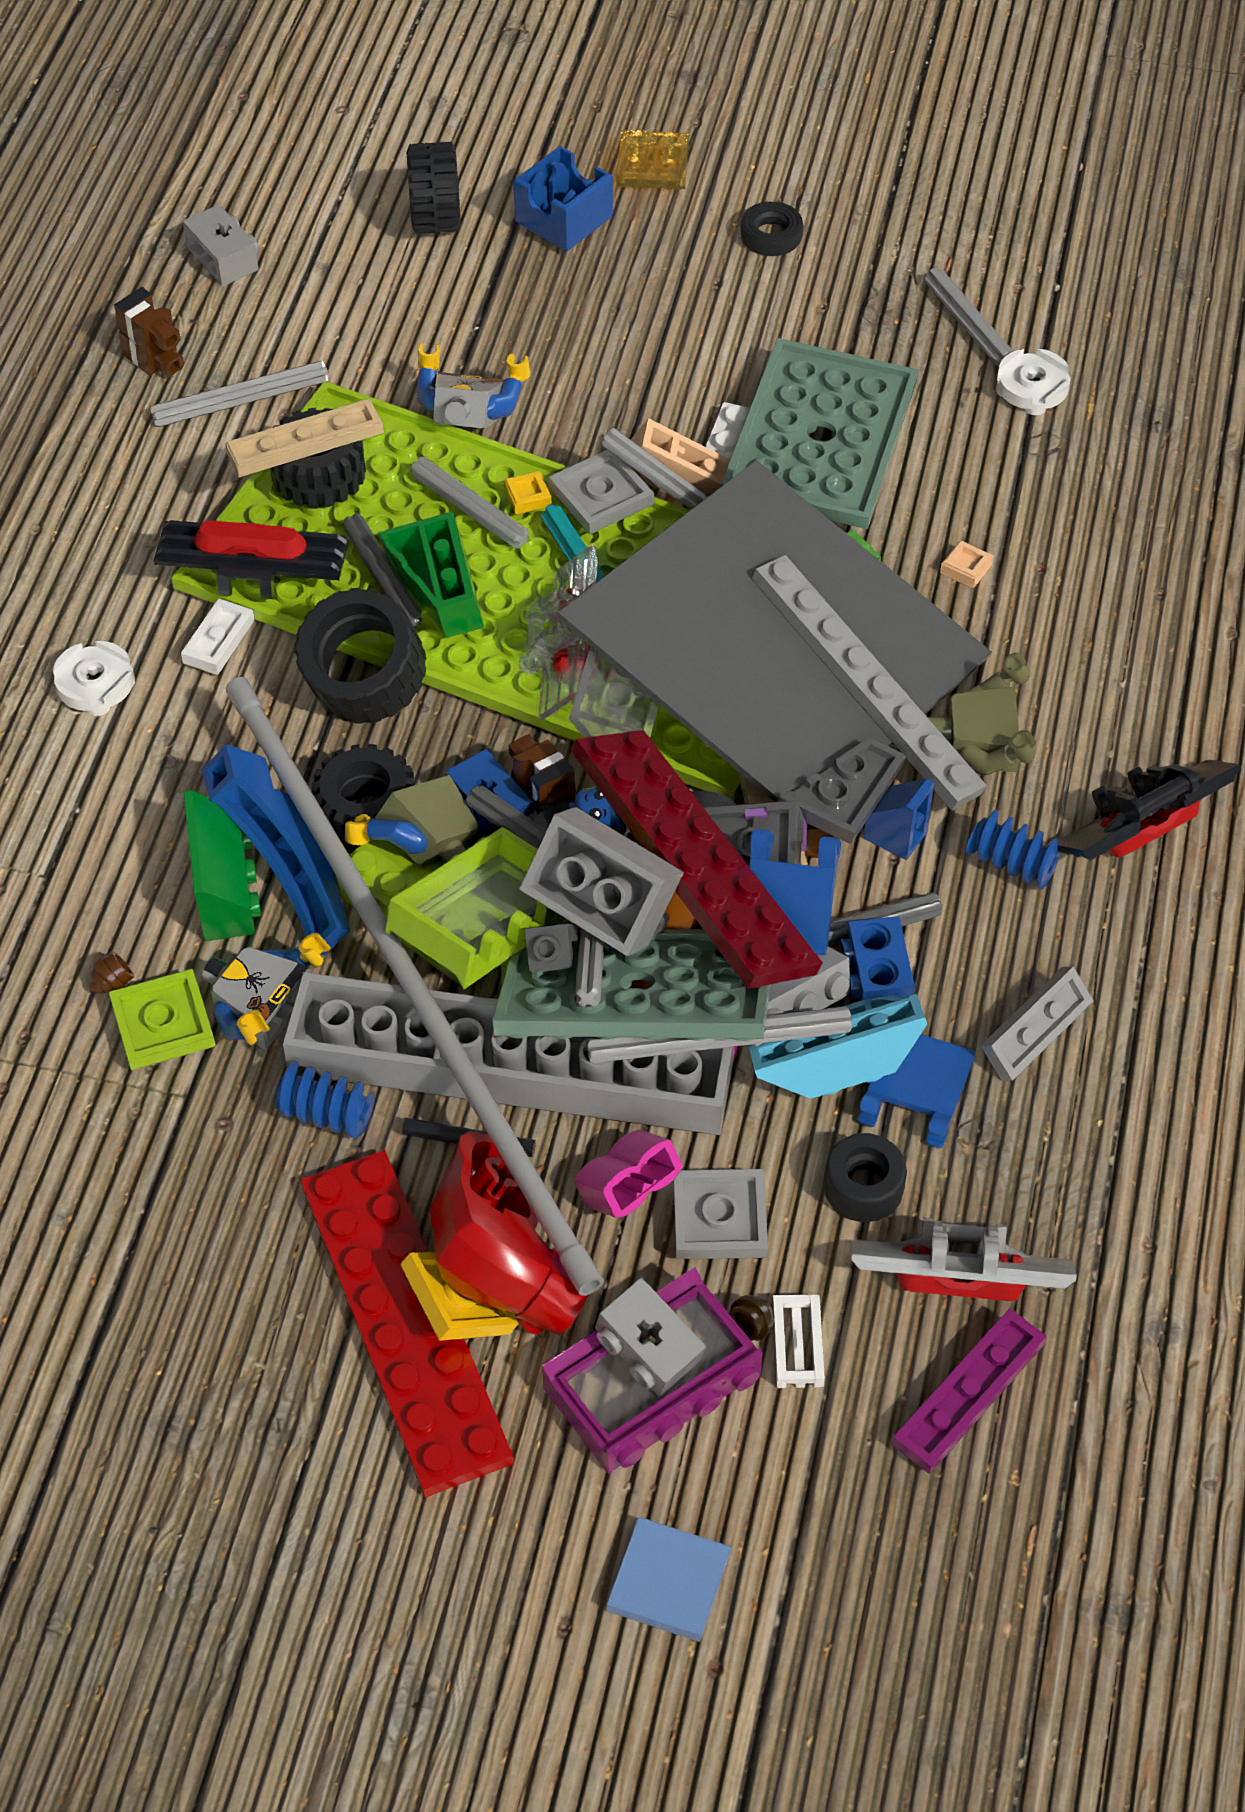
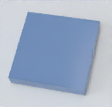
[607,1517,731,1642]

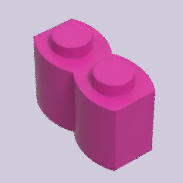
[574,1130,683,1218]

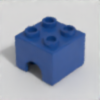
[513,146,613,252]

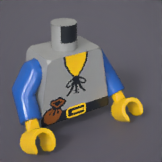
[417,344,530,428]
[202,933,331,1050]

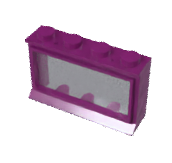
[542,1267,763,1474]

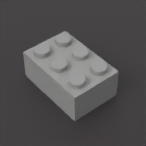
[519,807,684,956]

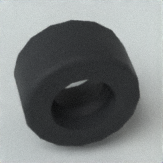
[824,1133,907,1222]

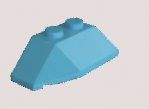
[748,994,927,1099]

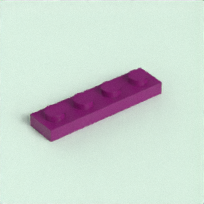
[892,1308,1047,1474]

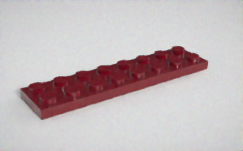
[571,730,823,989]

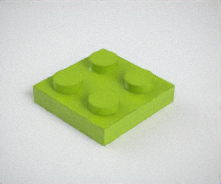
[109,969,216,1070]

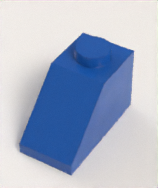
[864,779,934,860]

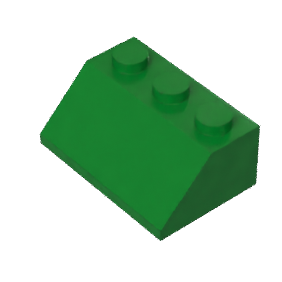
[183,790,261,941]

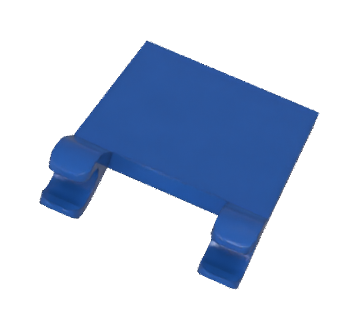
[750,829,841,955]
[858,1034,976,1148]

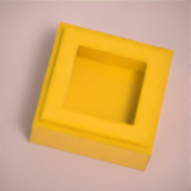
[504,471,552,515]

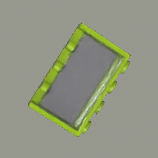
[385,827,566,989]

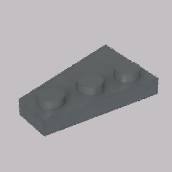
[778,737,906,844]

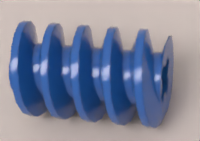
[966,809,1059,890]
[275,1061,375,1139]

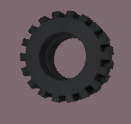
[406,141,461,234]
[270,407,366,508]
[311,744,416,854]

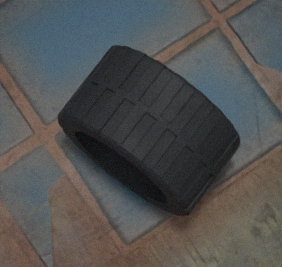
[294,588,427,724]

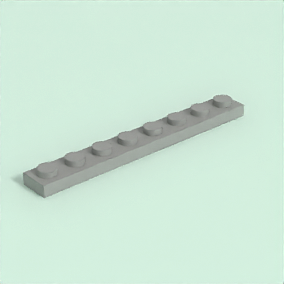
[752,555,987,811]

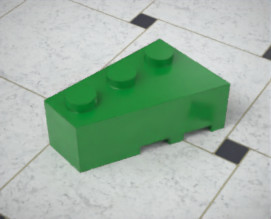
[378,511,484,638]

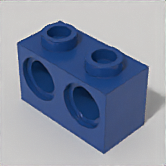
[840,916,915,1002]

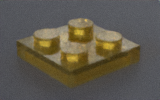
[616,130,689,189]

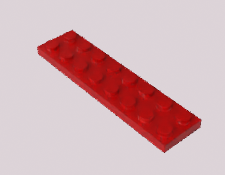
[300,1150,514,1498]

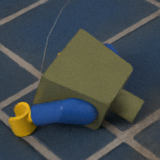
[345,775,478,866]

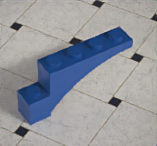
[201,744,350,956]

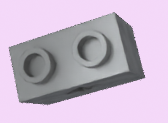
[182,204,259,287]
[595,1277,707,1397]

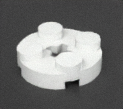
[996,349,1071,415]
[53,641,135,716]

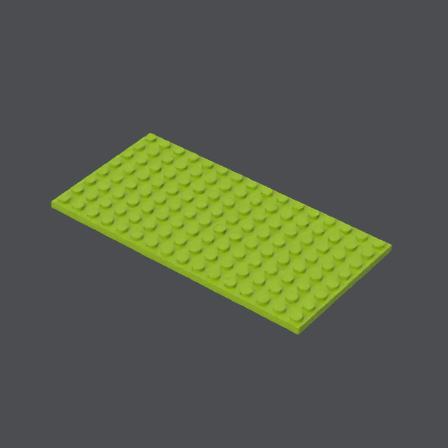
[171,381,741,801]

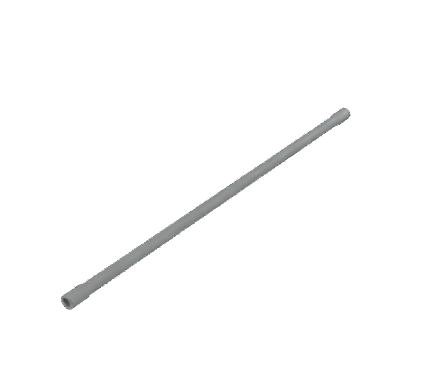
[225,677,604,1296]

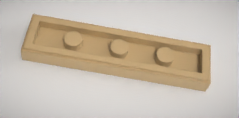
[225,399,384,477]

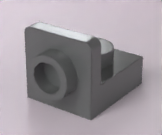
[525,924,581,972]

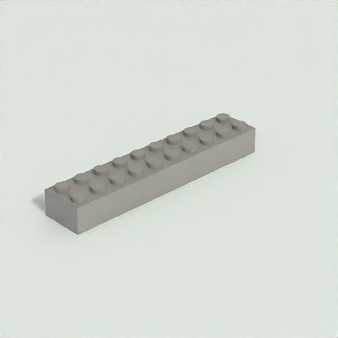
[283,972,734,1135]

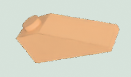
[630,418,730,495]

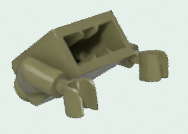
[927,652,1037,775]

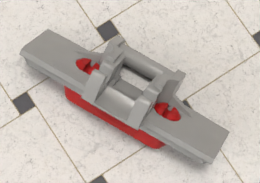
[851,1217,1077,1301]

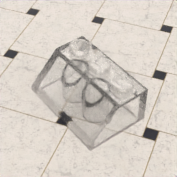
[569,646,659,738]

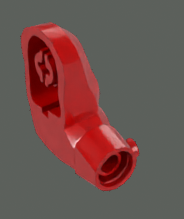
[430,1131,589,1335]

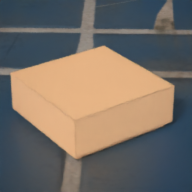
[940,540,994,589]

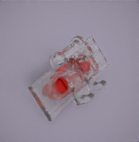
[519,545,598,720]

